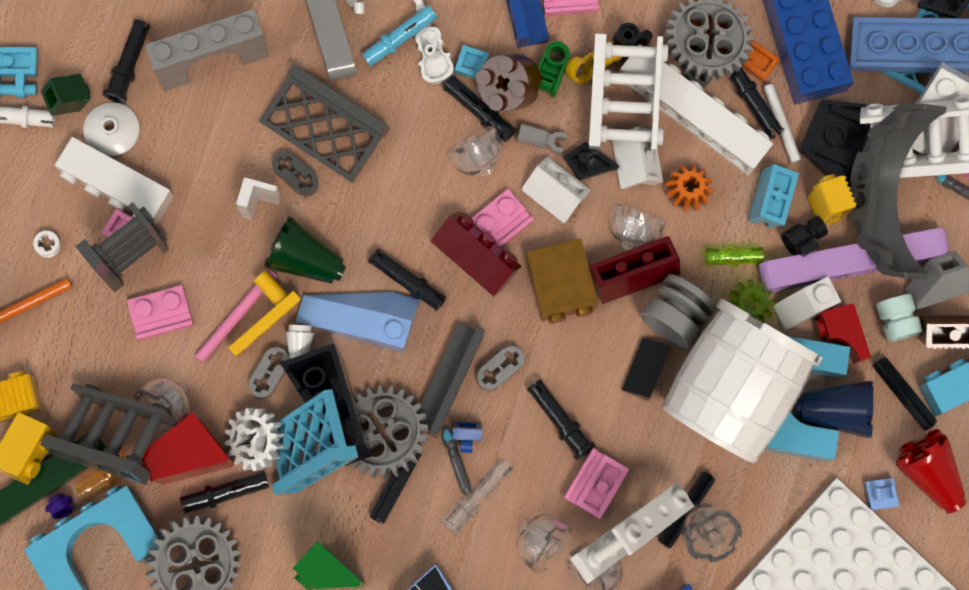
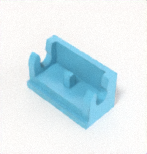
[748,164,799,228]

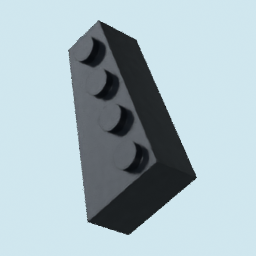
[280,343,372,466]

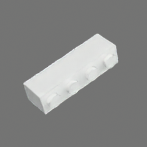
[54,137,174,225]

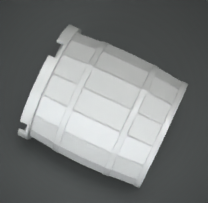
[661,298,824,464]

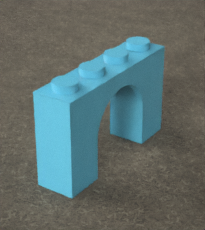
[764,336,850,462]
[24,485,161,590]

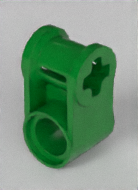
[538,41,570,98]

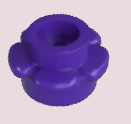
[45,493,74,519]

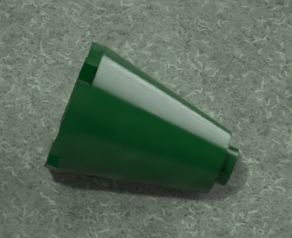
[263,216,346,284]

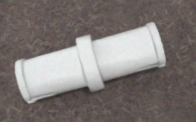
[0,106,55,128]

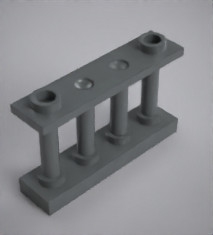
[75,202,169,292]
[40,384,178,485]

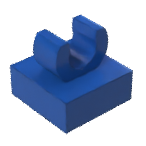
[453,421,482,453]

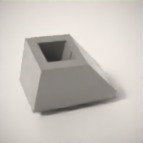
[904,251,969,310]

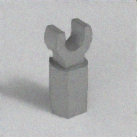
[517,123,567,155]

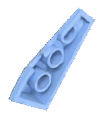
[295,292,420,354]

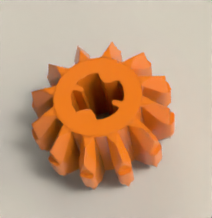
[665,164,713,212]

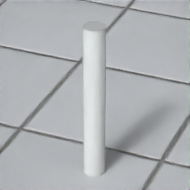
[763,84,802,164]

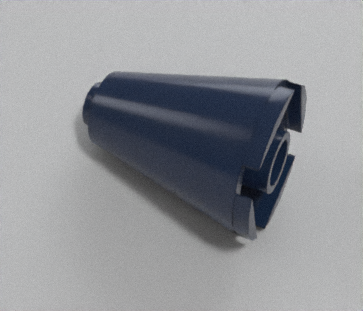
[796,381,873,438]

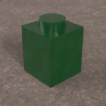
[41,74,91,116]

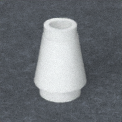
[286,325,314,359]

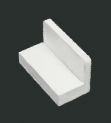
[612,127,663,189]
[522,157,591,223]
[236,177,282,220]

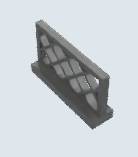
[259,64,390,183]

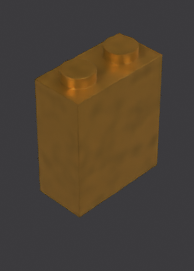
[525,239,599,324]

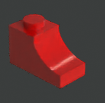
[814,303,871,364]

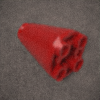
[896,429,967,514]

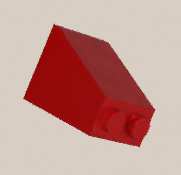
[142,413,235,485]

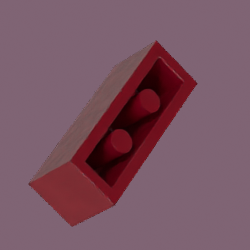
[430,211,522,297]
[589,236,681,305]

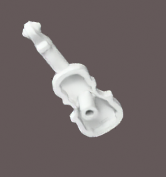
[412,0,455,84]

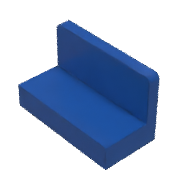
[506,0,549,48]

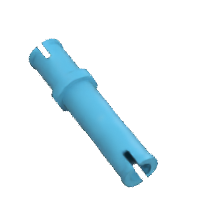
[362,5,438,67]

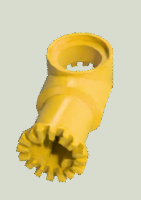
[566,39,622,85]

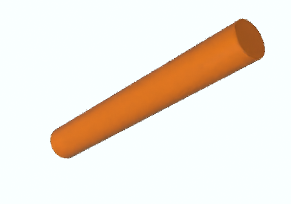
[0,277,73,323]

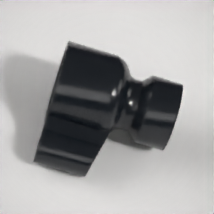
[612,22,653,59]
[781,216,828,257]

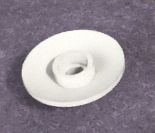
[83,102,140,157]

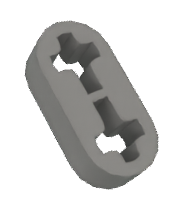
[477,346,524,391]
[249,347,289,399]

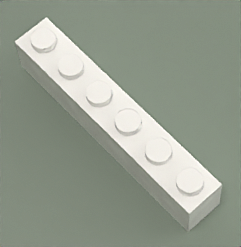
[619,45,773,176]

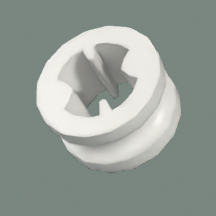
[33,231,61,258]

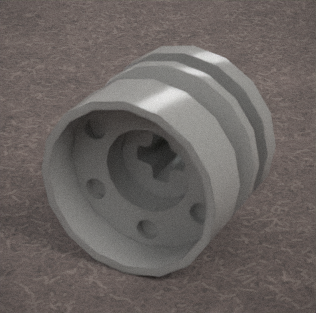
[640,274,717,349]

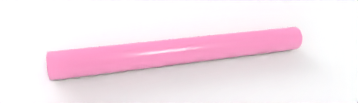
[195,269,278,363]

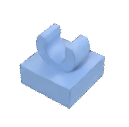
[864,478,900,511]

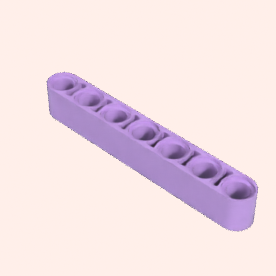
[758,228,951,293]

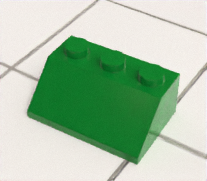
[292,541,365,590]

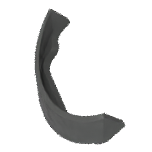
[849,103,947,279]

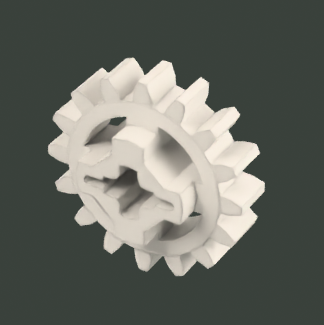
[224,408,284,471]

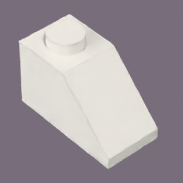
[772,277,841,331]

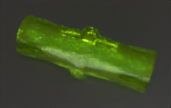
[705,245,764,267]

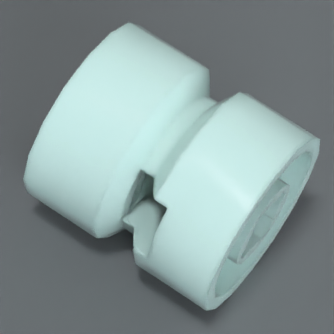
[876,294,923,343]

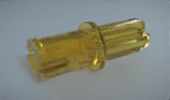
[75,454,126,499]

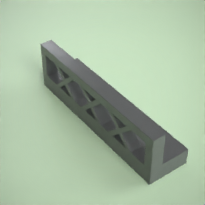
[419,322,485,438]

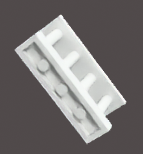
[589,33,668,152]
[860,96,969,178]
[570,482,694,584]

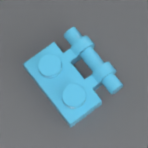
[0,47,39,98]

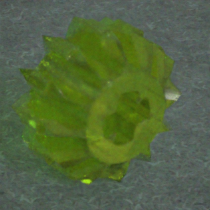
[728,280,775,323]

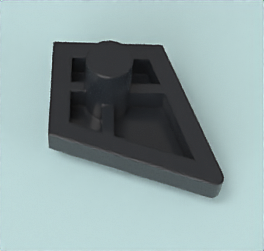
[917,0,969,18]
[563,142,619,181]

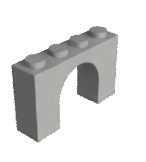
[145,9,269,91]

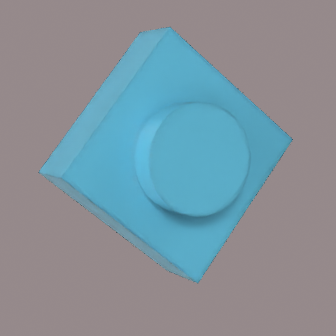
[454,45,489,80]

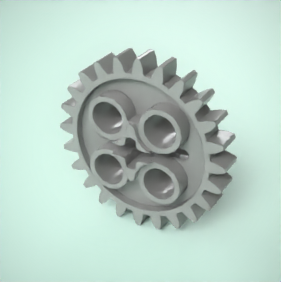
[664,0,754,81]
[350,385,430,479]
[144,515,242,590]

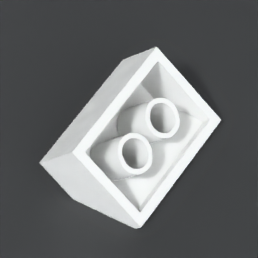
[912,62,969,154]

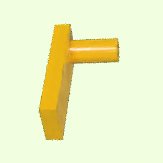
[228,270,301,357]

